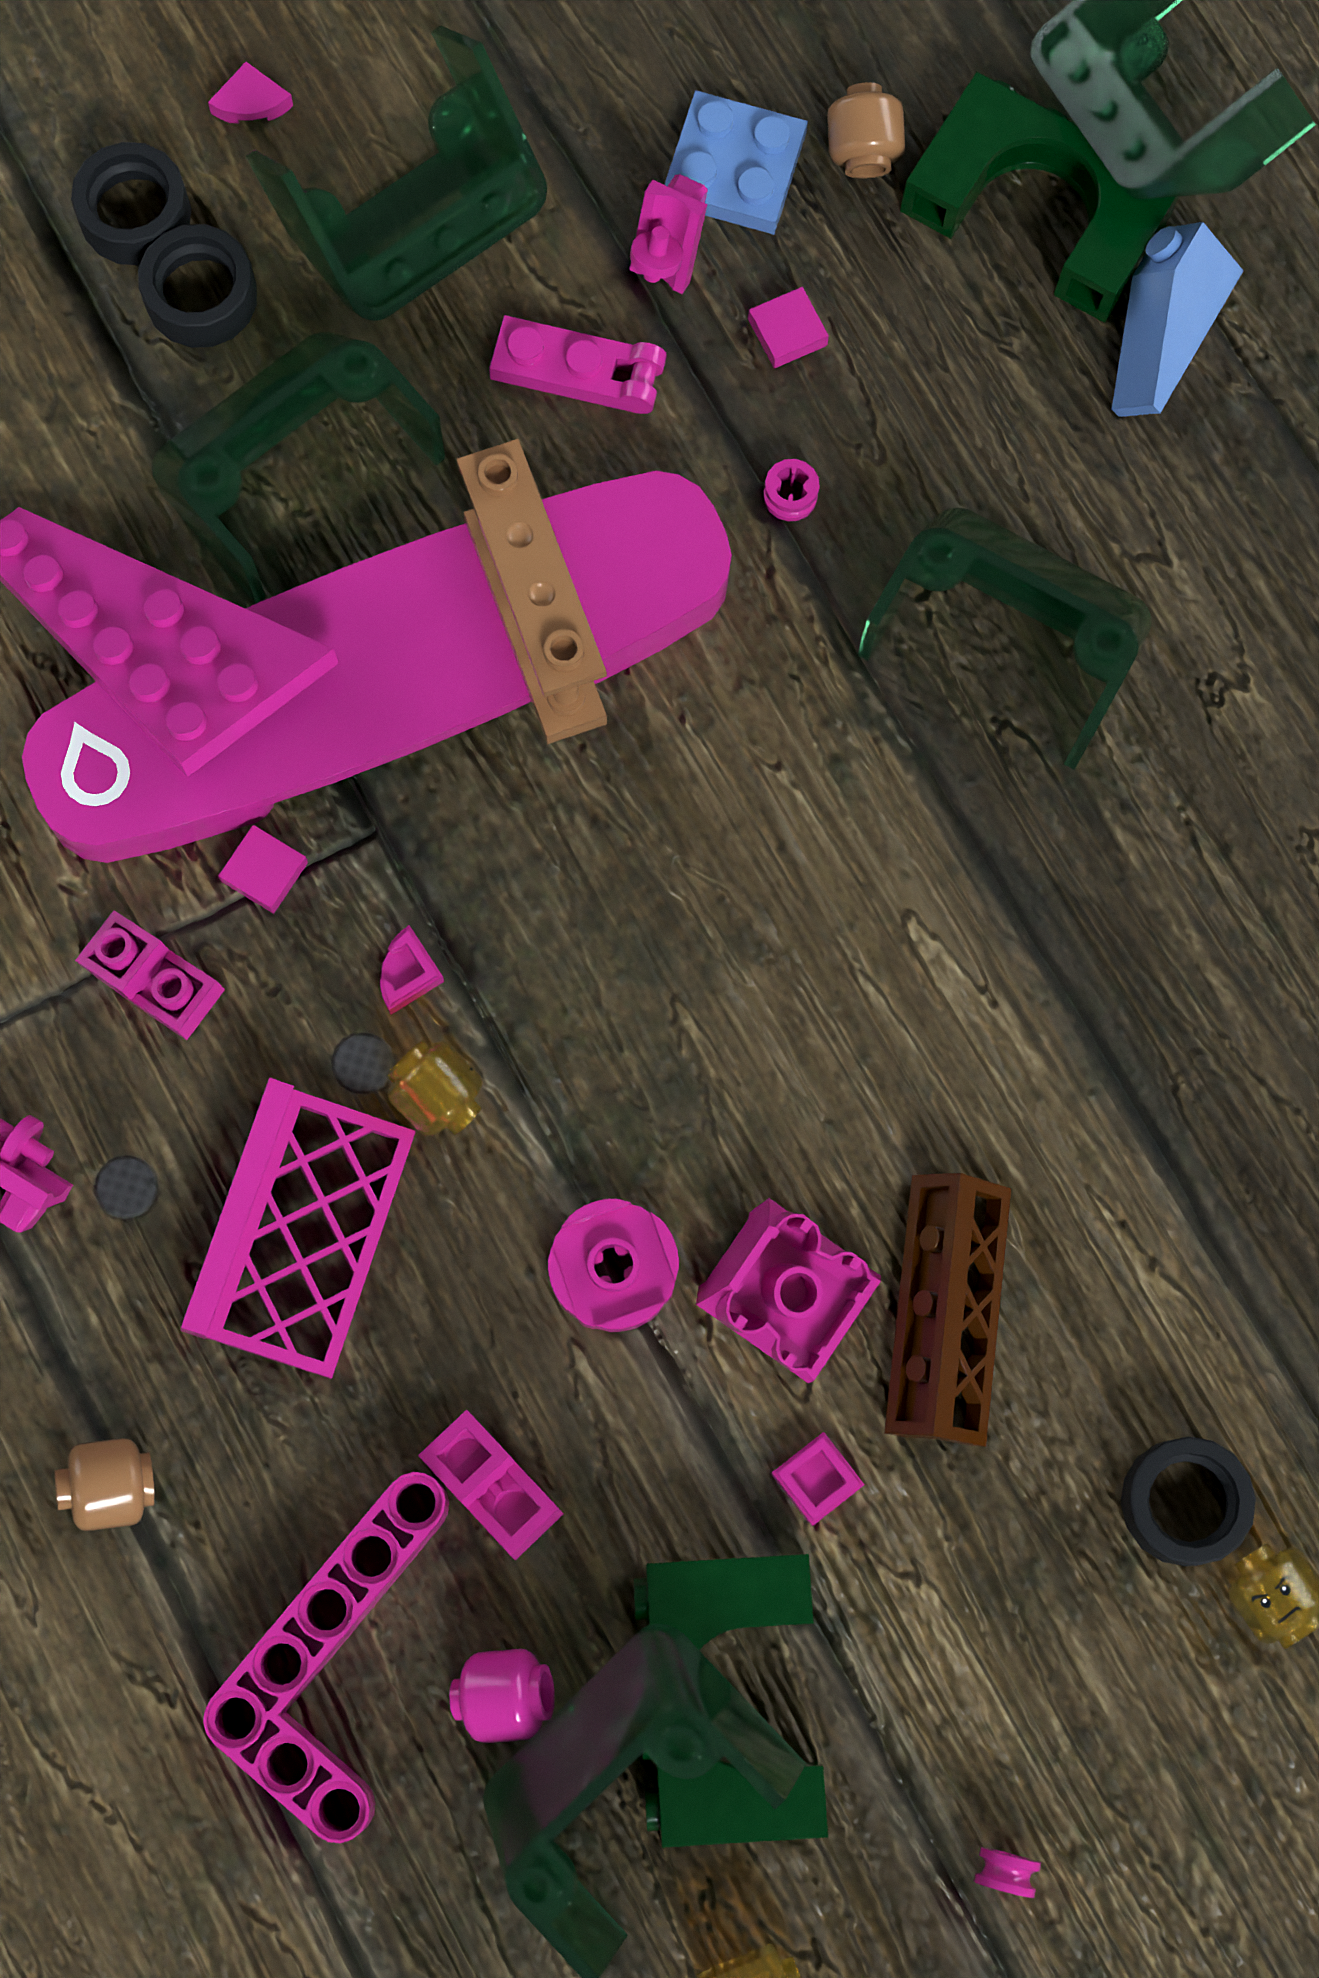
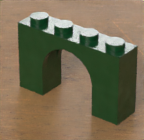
[900,72,1184,323]
[633,1554,828,1848]

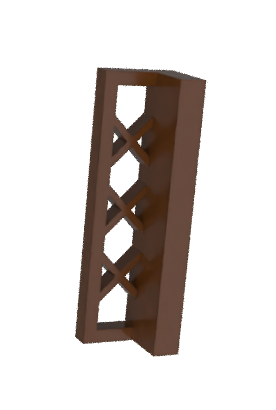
[884,1173,1011,1447]

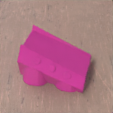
[696,1198,881,1383]

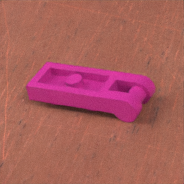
[489,315,667,414]

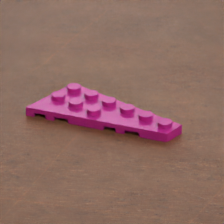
[0,507,339,777]

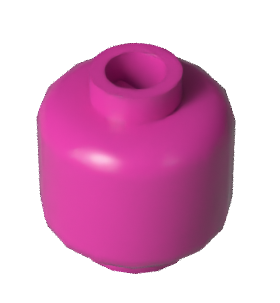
[449,1649,555,1743]

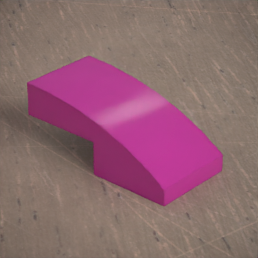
[418,1409,563,1561]

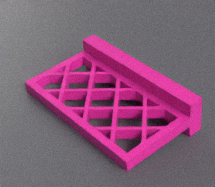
[180,1077,416,1379]

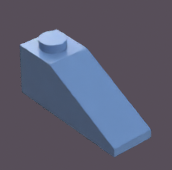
[1112,222,1243,417]

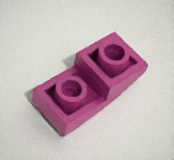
[75,910,225,1040]

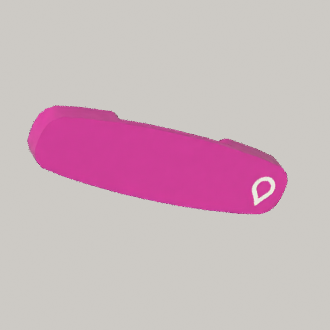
[22,471,732,863]

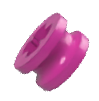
[763,459,820,522]
[973,1847,1041,1898]

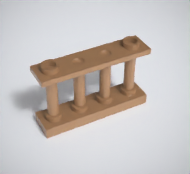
[457,439,607,744]

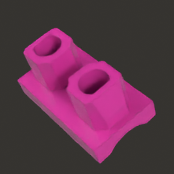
[630,174,708,294]
[0,1115,73,1233]

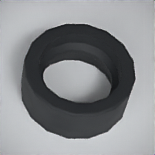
[71,142,191,266]
[138,224,257,348]
[1121,1436,1256,1566]

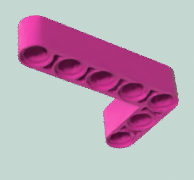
[203,1472,449,1843]

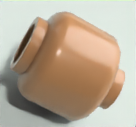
[827,83,905,178]
[54,1438,154,1531]

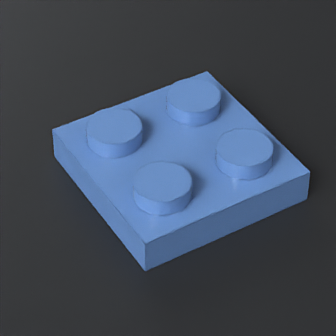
[664,90,808,235]

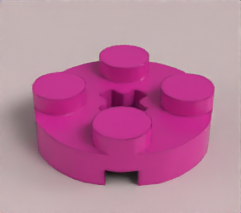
[548,1199,679,1332]

